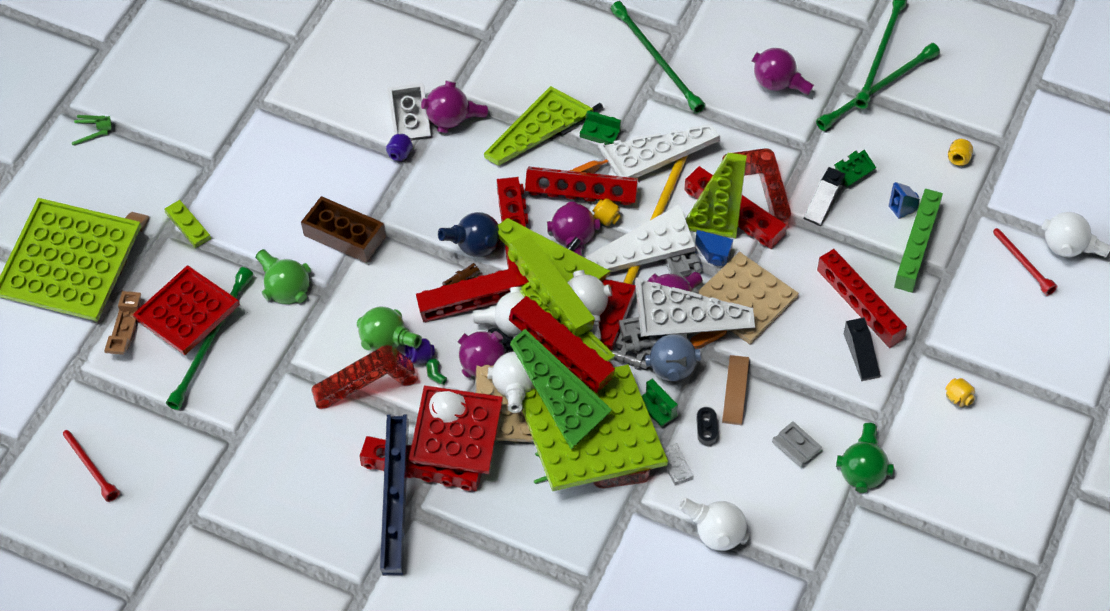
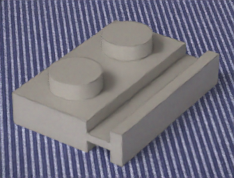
[772,421,822,467]

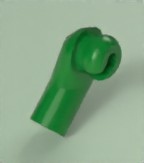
[426,359,447,385]

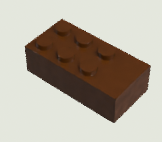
[301,196,387,263]

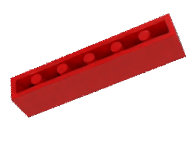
[416,266,529,323]
[508,296,615,393]

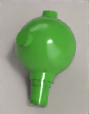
[255,249,311,304]
[357,306,422,353]

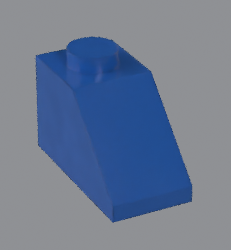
[889,182,920,219]
[695,230,733,267]

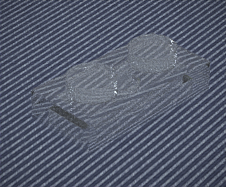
[663,443,694,486]

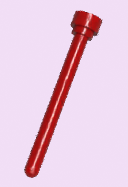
[993,228,1058,296]
[63,430,120,502]

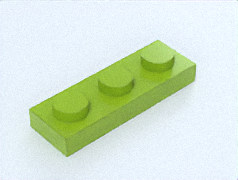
[164,200,211,249]

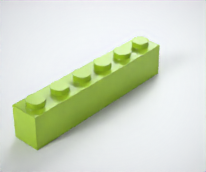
[508,234,595,336]

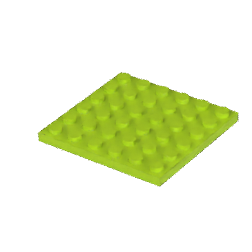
[0,198,142,322]
[522,364,668,491]

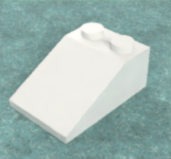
[388,83,431,139]

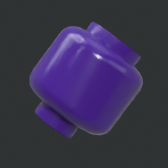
[386,134,413,161]
[405,338,435,364]

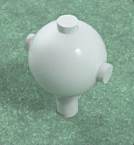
[1042,212,1110,257]
[567,270,612,340]
[473,287,524,339]
[487,352,535,413]
[429,384,465,423]
[678,497,749,551]

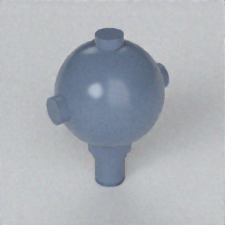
[645,334,701,381]

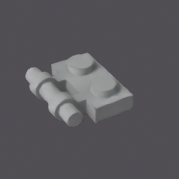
[665,247,703,276]
[619,317,662,352]
[612,333,651,369]

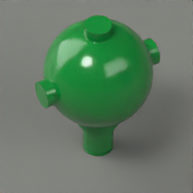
[836,423,894,493]

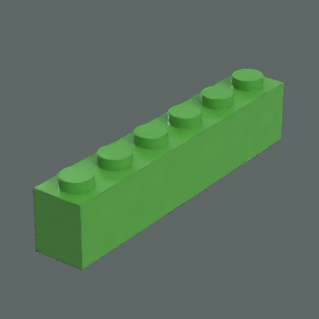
[894,188,943,293]

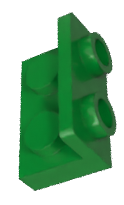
[580,111,621,145]
[834,149,876,187]
[642,378,678,427]

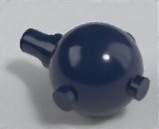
[438,212,500,257]

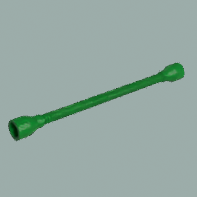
[854,0,908,109]
[611,1,706,113]
[816,43,940,131]
[166,267,253,410]

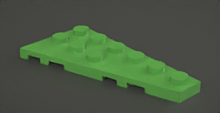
[510,329,612,450]

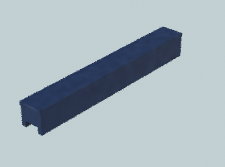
[380,414,409,576]

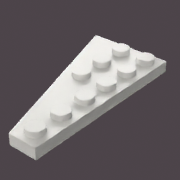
[598,124,720,178]
[584,204,695,272]
[635,278,755,337]

